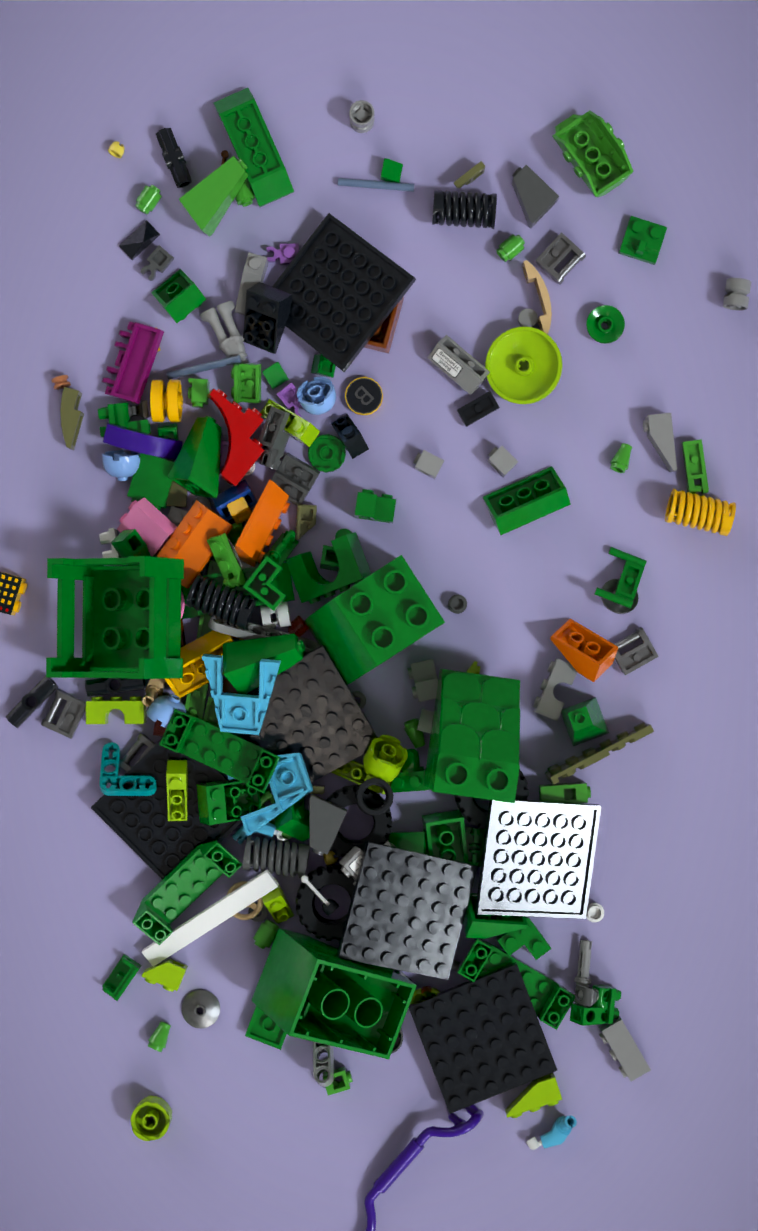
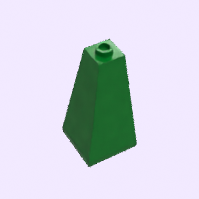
[168,416,222,498]
[223,633,305,694]
[561,697,609,746]

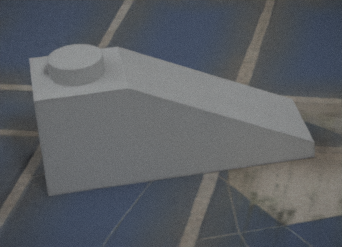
[235,252,269,315]
[643,413,677,472]

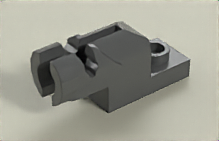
[259,406,290,471]

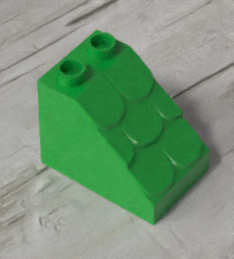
[423,669,520,803]
[251,928,417,1059]

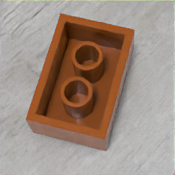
[364,298,404,354]

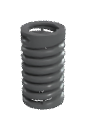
[242,835,310,879]

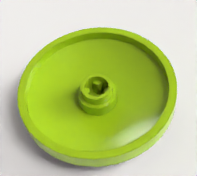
[485,327,563,404]

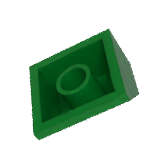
[151,269,206,323]

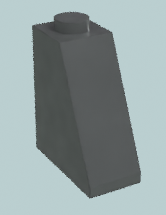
[512,165,559,228]
[309,794,347,856]

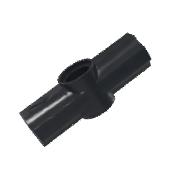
[156,128,192,188]
[6,676,59,728]
[85,678,145,697]

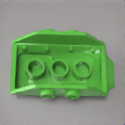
[552,110,634,197]

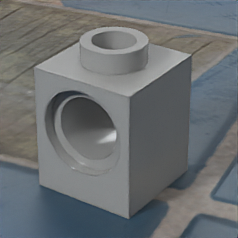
[488,446,518,477]
[413,450,444,479]

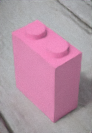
[117,497,177,557]

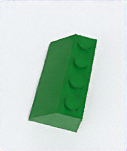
[483,466,571,535]

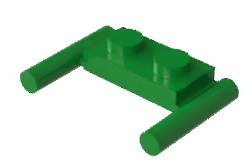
[594,547,647,609]

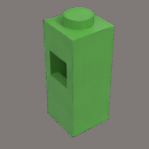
[539,782,591,803]

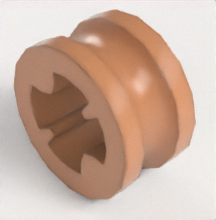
[51,375,71,390]

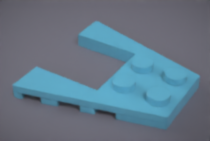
[202,654,281,735]
[227,753,313,836]

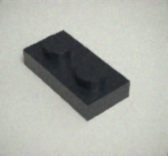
[457,391,500,427]

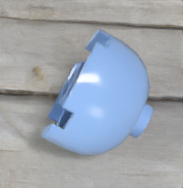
[297,377,336,415]
[102,450,140,481]
[146,694,186,728]

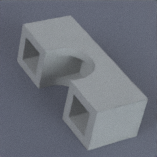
[533,659,577,721]

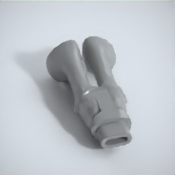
[200,301,248,367]

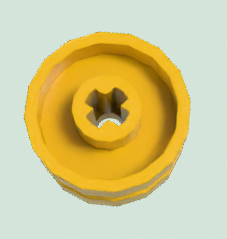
[150,380,183,422]

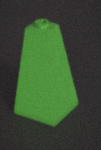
[179,156,249,237]

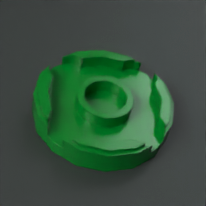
[308,434,346,473]

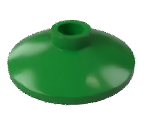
[586,305,625,344]

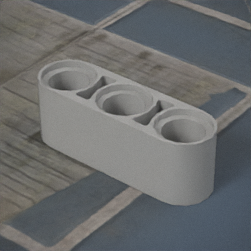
[313,1042,334,1087]

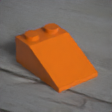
[550,618,619,682]

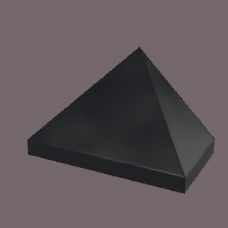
[119,220,160,260]

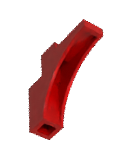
[207,389,265,487]

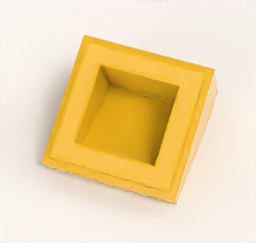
[227,497,252,524]

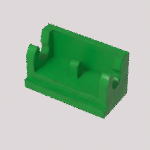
[102,954,142,1001]

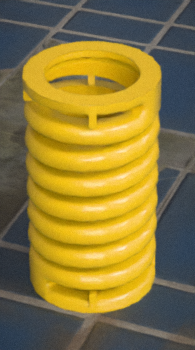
[665,488,736,536]

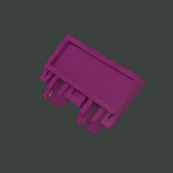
[102,321,164,404]

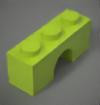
[86,696,147,724]

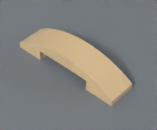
[522,260,552,335]

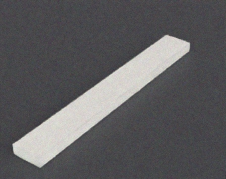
[142,869,279,967]

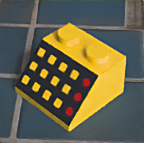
[0,572,27,615]

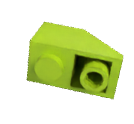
[262,879,294,924]
[141,959,188,992]

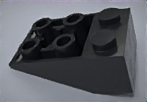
[243,282,292,354]

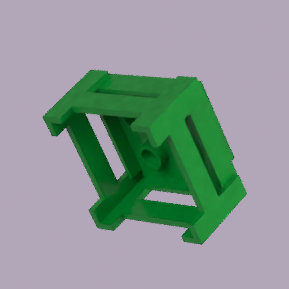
[46,556,184,679]

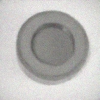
[518,309,538,327]

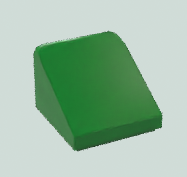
[381,158,403,183]
[311,354,336,378]
[262,362,289,390]
[157,422,179,440]

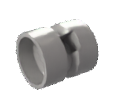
[349,100,374,133]
[723,278,751,311]

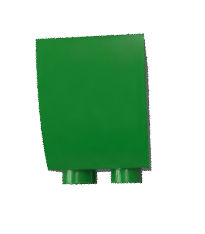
[304,555,445,685]

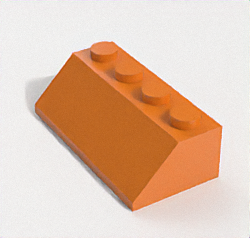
[235,479,290,567]
[156,500,233,589]

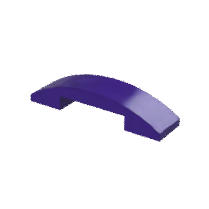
[103,423,183,460]

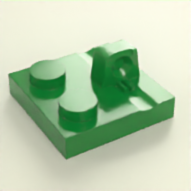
[618,216,667,265]

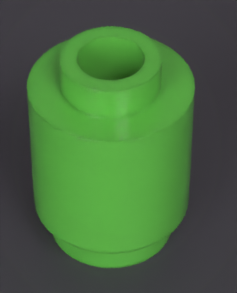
[235,180,255,207]
[135,185,162,215]
[496,234,525,262]
[253,919,280,949]

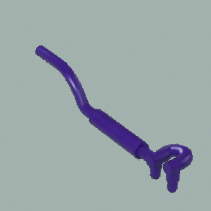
[364,1104,484,1231]

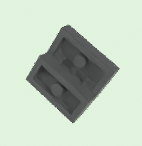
[271,453,320,505]

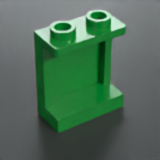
[127,453,175,511]

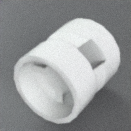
[260,602,291,629]

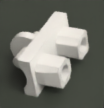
[99,528,122,558]

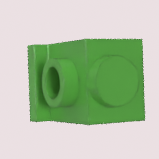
[188,378,210,408]
[322,1067,353,1095]

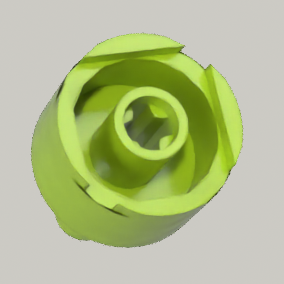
[363,735,408,782]
[131,1095,172,1141]

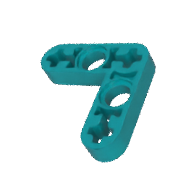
[99,742,157,796]

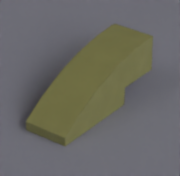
[60,387,84,450]

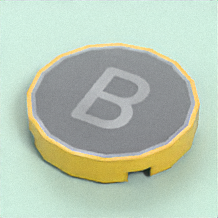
[345,377,383,415]

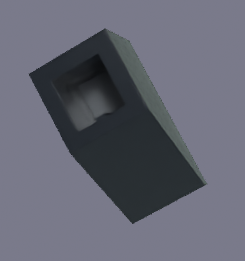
[331,414,369,459]

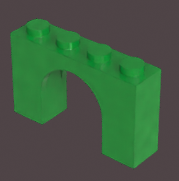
[286,532,371,604]

